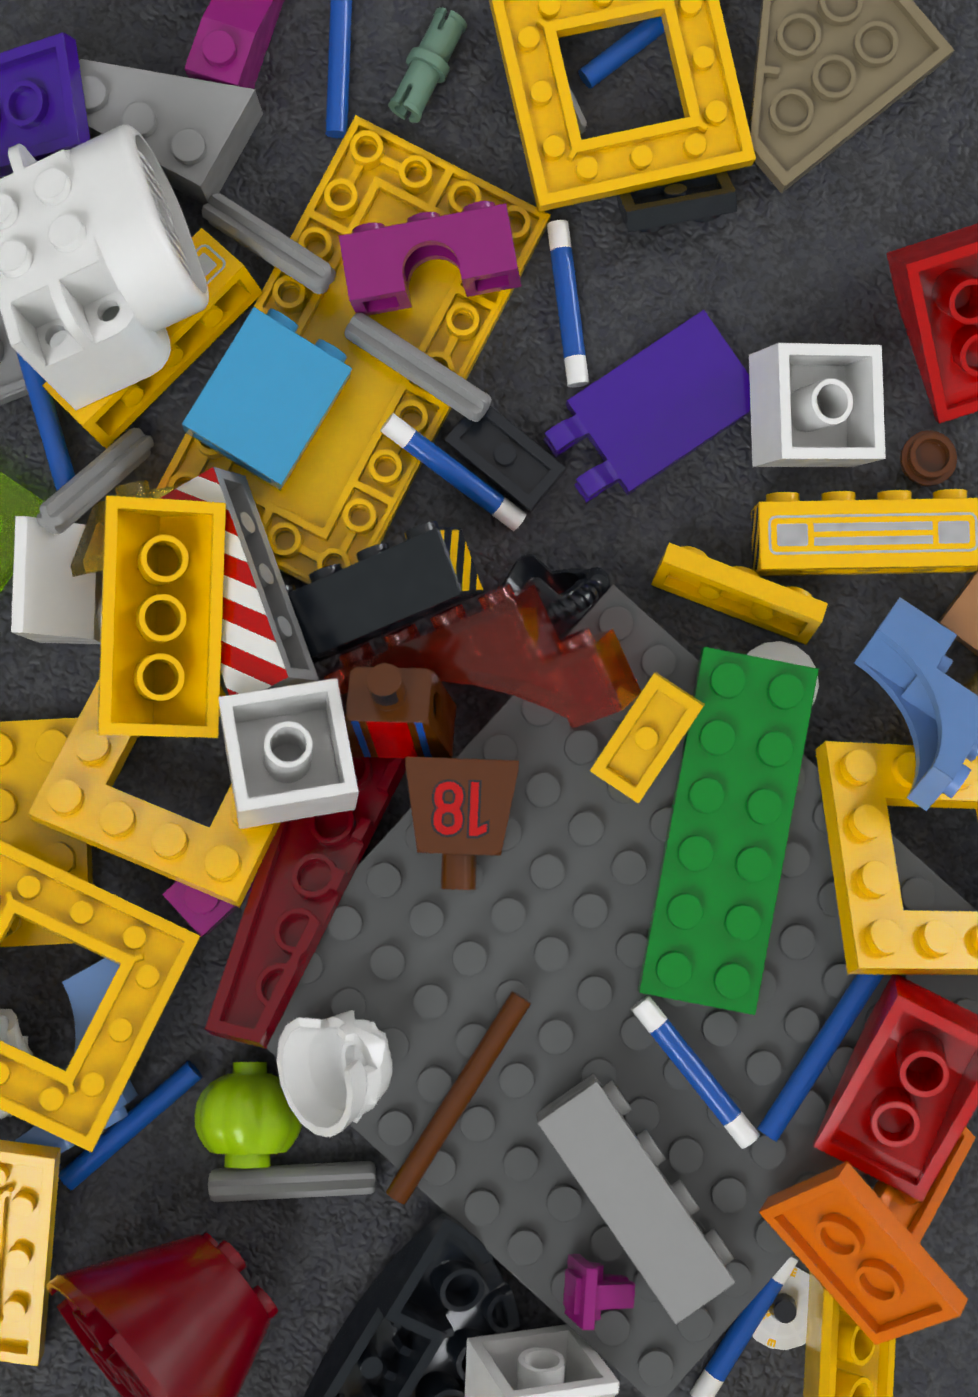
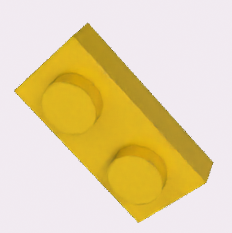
[590,672,705,804]

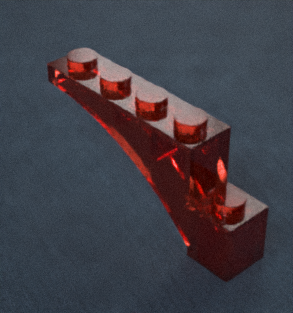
[324,584,641,729]

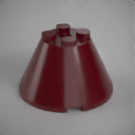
[47,1232,278,1397]

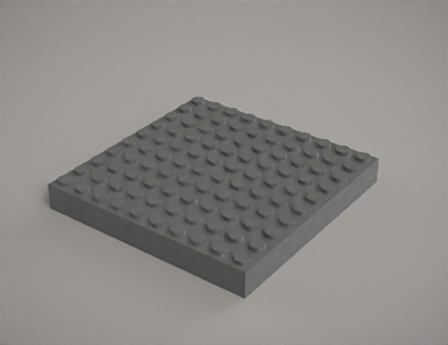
[267,584,978,1397]

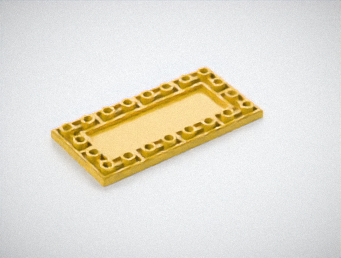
[152,115,551,584]

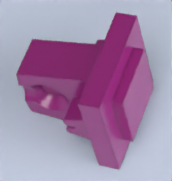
[563,1254,635,1330]

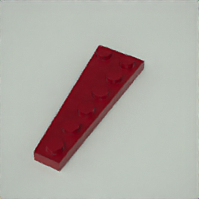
[205,714,406,1049]

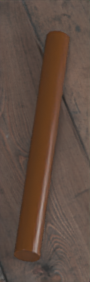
[386,991,532,1205]

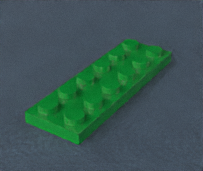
[637,647,819,1015]

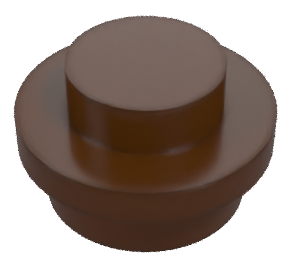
[900,430,957,487]

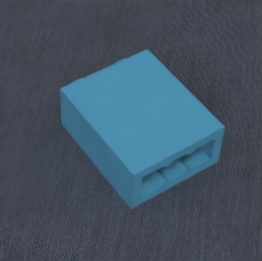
[182,307,352,491]

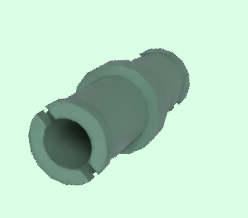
[388,7,467,123]

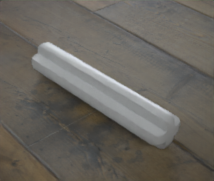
[202,193,336,294]
[344,312,492,422]
[37,428,154,534]
[208,1161,377,1202]

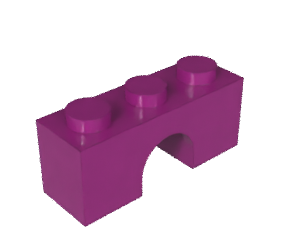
[339,201,521,316]

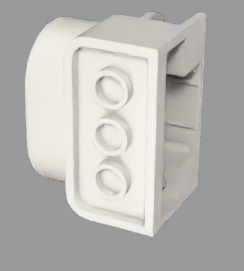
[0,125,209,410]

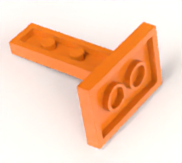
[759,1126,976,1345]

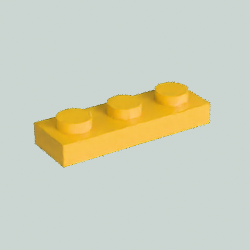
[651,542,828,645]

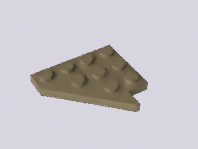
[749,0,954,194]

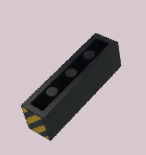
[285,521,485,665]

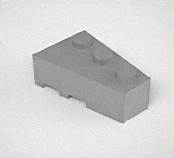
[79,59,263,205]

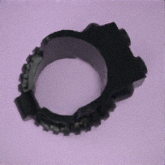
[478,554,610,659]

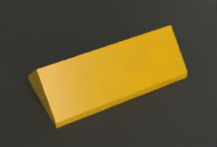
[97,495,226,738]
[803,1270,896,1397]

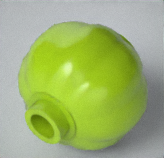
[194,1062,302,1168]

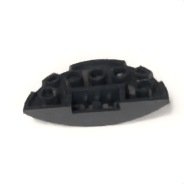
[304,1213,520,1397]

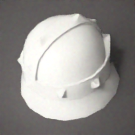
[277,1010,393,1137]

